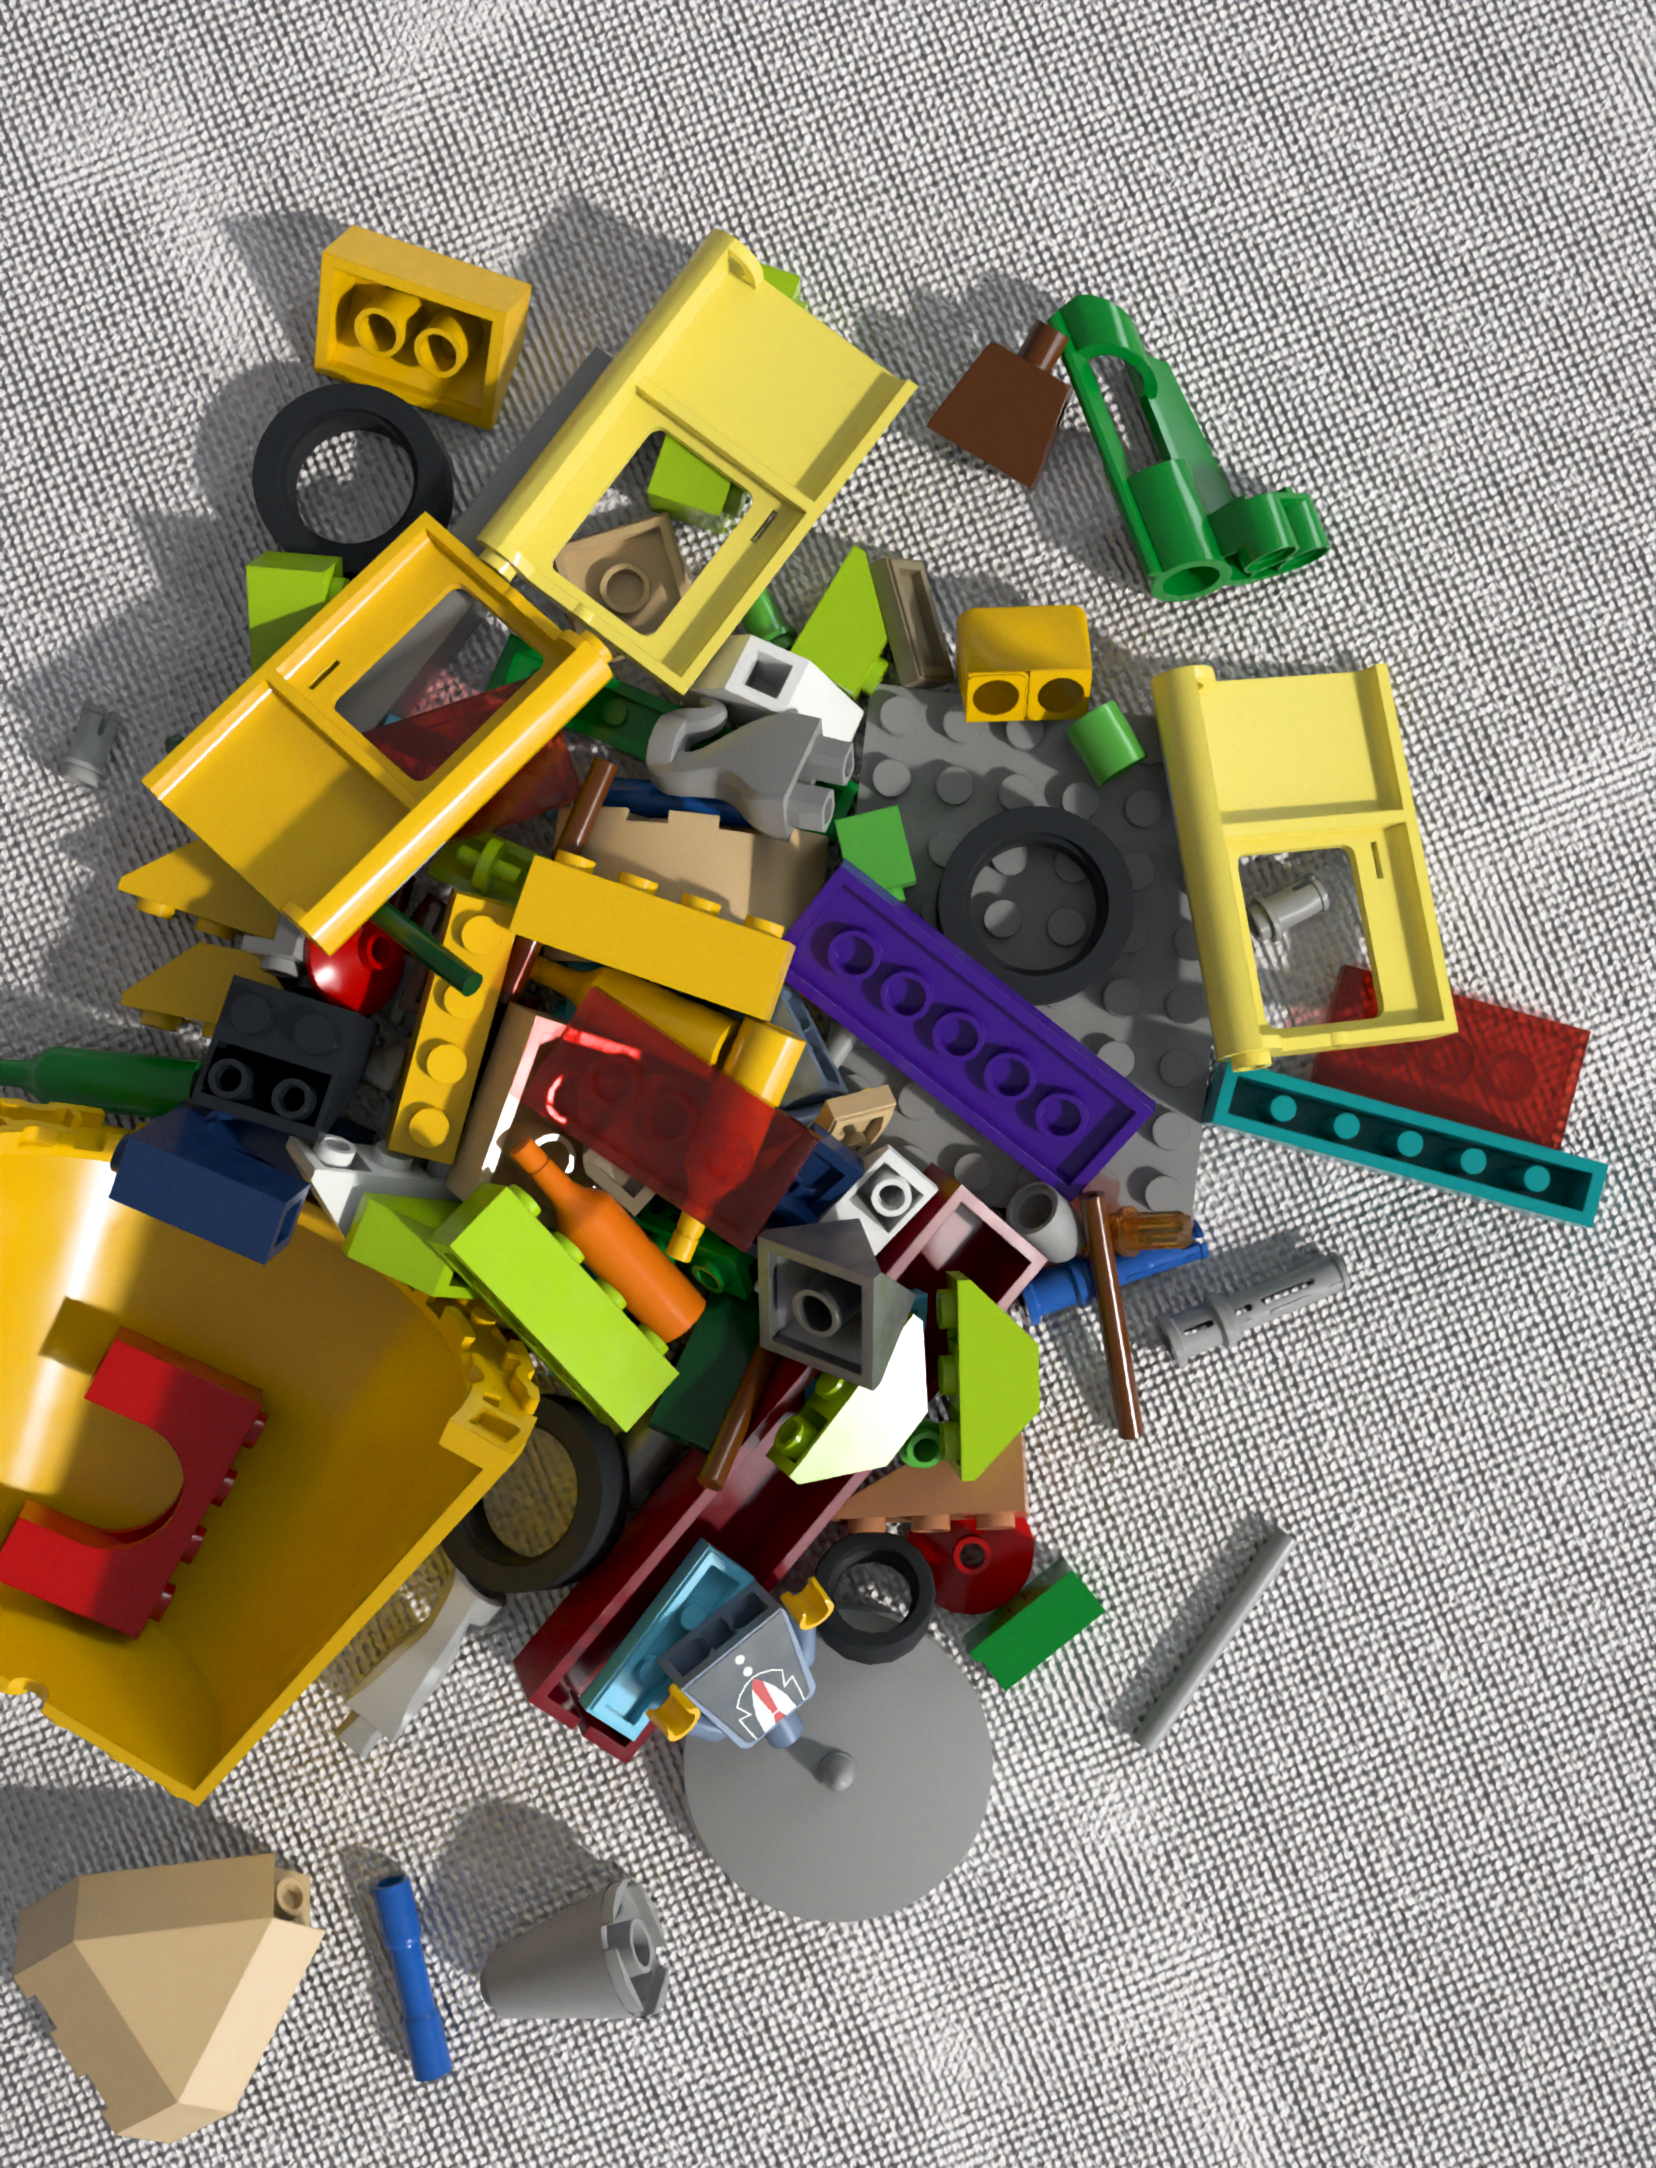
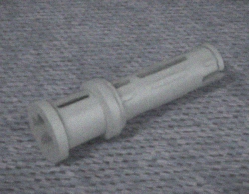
[1154,1252,1351,1369]

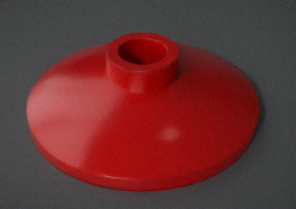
[304,900,406,1015]
[907,1517,1034,1614]

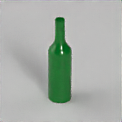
[0,1046,204,1118]

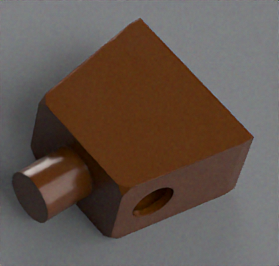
[926,319,1074,488]

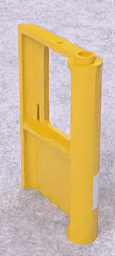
[141,511,613,957]

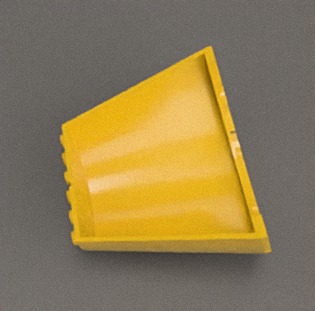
[0,1098,540,1807]

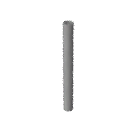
[1132,1527,1298,1753]

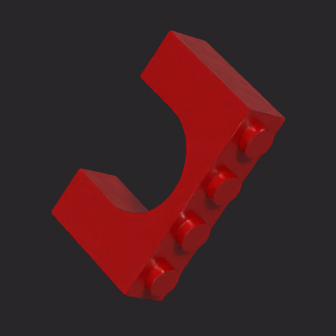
[0,1325,269,1639]

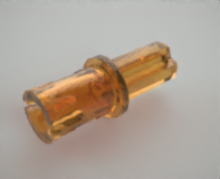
[1079,1206,1193,1257]

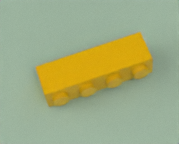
[508,849,796,1022]
[385,888,517,1165]

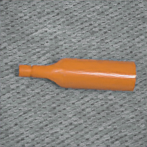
[510,1136,706,1343]

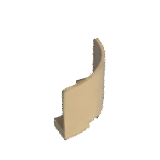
[543,807,829,985]

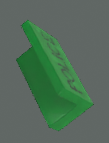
[964,1556,1105,1692]

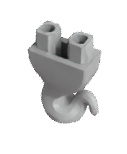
[646,696,854,842]
[334,1567,507,1758]

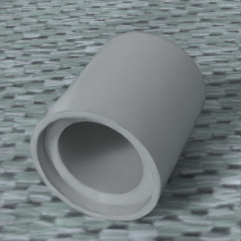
[1006,1182,1086,1263]

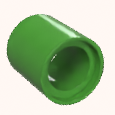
[1065,700,1148,787]

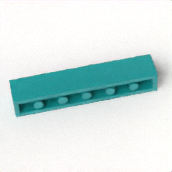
[1200,1062,1609,1228]

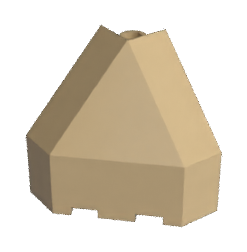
[13,1852,326,2144]

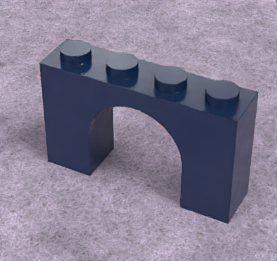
[108,1099,376,1265]

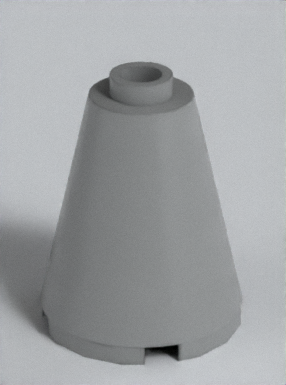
[480,1879,669,2019]

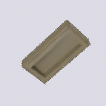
[869,557,955,688]

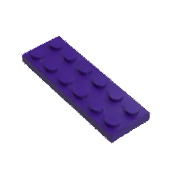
[782,858,1156,1203]

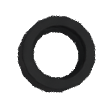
[814,1532,936,1665]

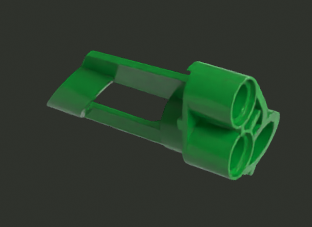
[1047,294,1331,602]

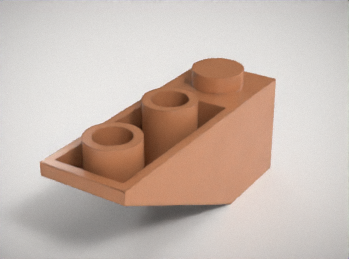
[831,1432,1030,1535]

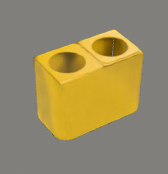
[955,605,1092,723]

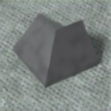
[757,1218,916,1391]

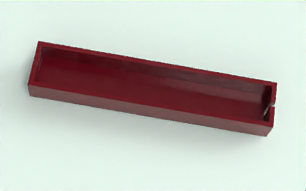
[512,1162,1048,1764]

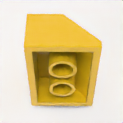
[314,224,532,431]

